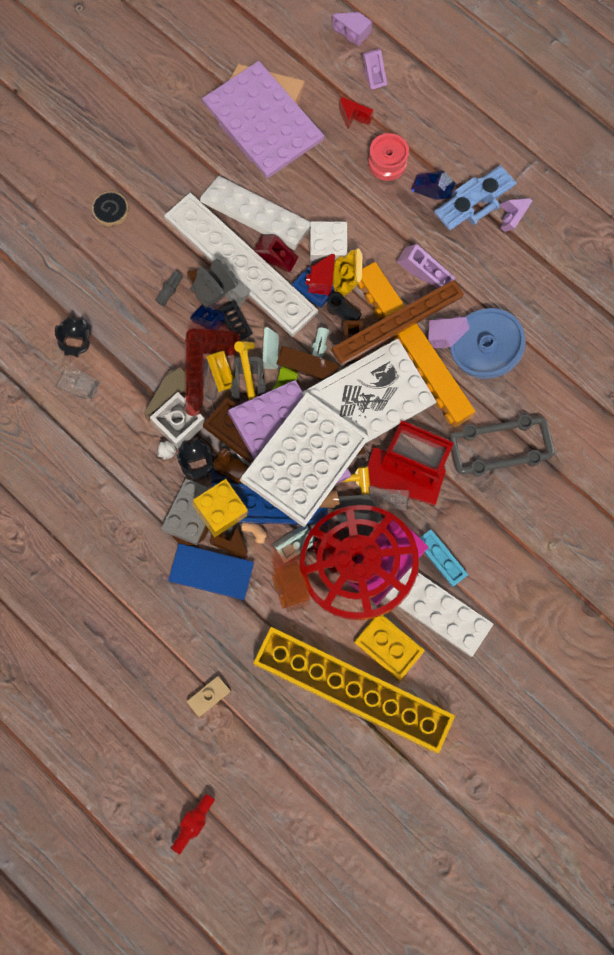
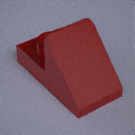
[339,97,374,129]

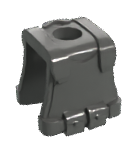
[189,259,238,308]
[231,357,266,400]

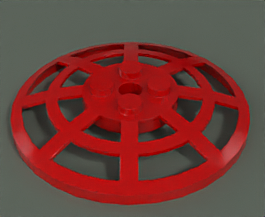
[300,505,419,620]

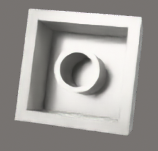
[310,222,347,265]
[150,392,205,450]

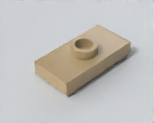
[187,676,231,718]

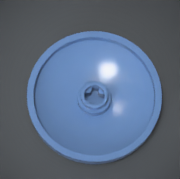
[450,308,526,379]

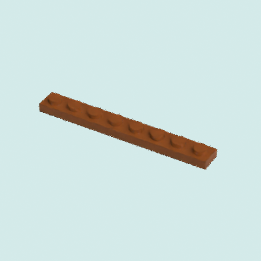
[331,280,464,366]

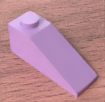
[397,244,455,288]

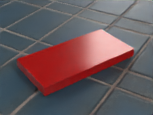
[368,447,446,506]

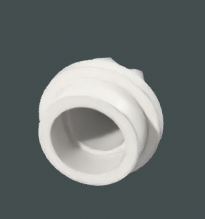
[157,441,176,460]

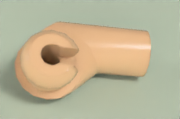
[242,523,267,544]

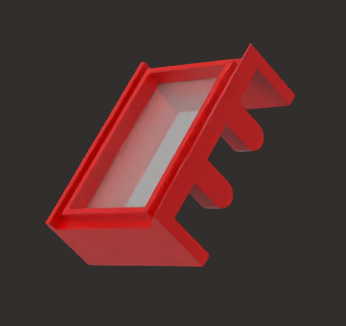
[382,420,454,488]

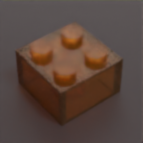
[272,562,310,613]

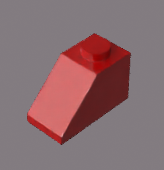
[305,254,335,296]

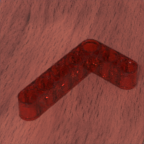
[184,328,240,416]

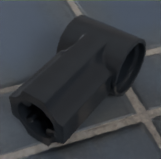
[327,293,362,321]

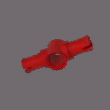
[170,793,215,855]

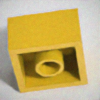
[193,479,248,538]

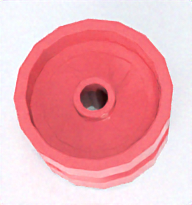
[368,133,409,181]

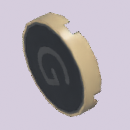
[92,192,129,227]

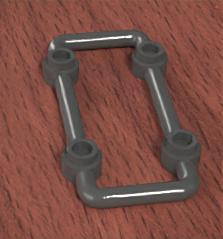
[449,414,555,477]

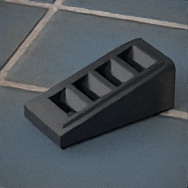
[217,302,253,342]

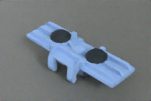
[434,165,517,230]

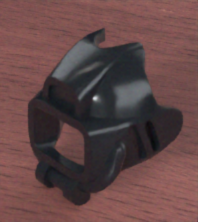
[55,316,90,358]
[176,437,214,481]

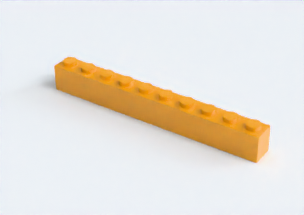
[356,262,476,428]

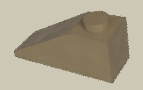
[144,367,195,422]

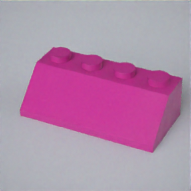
[347,521,429,605]

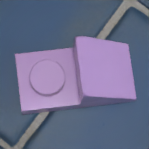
[362,49,387,90]
[500,199,532,232]

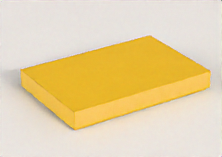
[354,615,425,682]

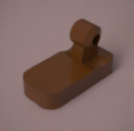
[213,448,250,483]

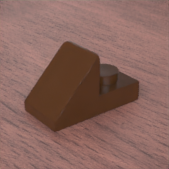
[209,528,247,559]

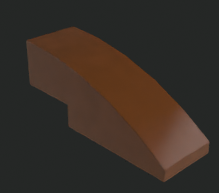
[276,346,338,381]

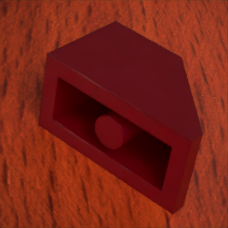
[254,235,299,272]

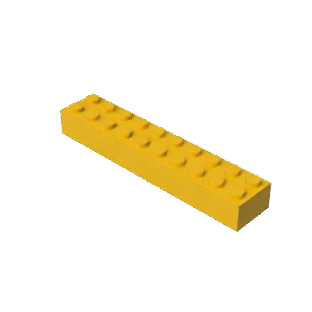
[253,627,455,754]

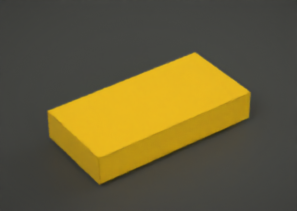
[206,351,233,392]

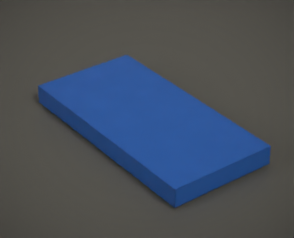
[168,544,254,601]

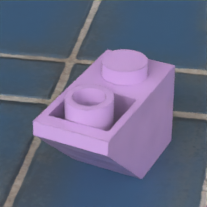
[332,12,372,46]
[429,316,470,349]

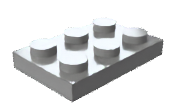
[161,479,210,545]

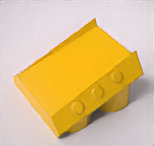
[333,248,362,297]

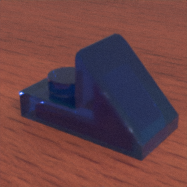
[190,305,225,336]

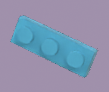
[420,530,468,588]

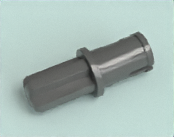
[155,272,183,307]

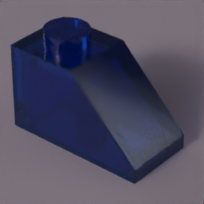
[411,170,456,200]

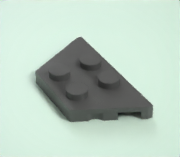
[332,495,383,556]

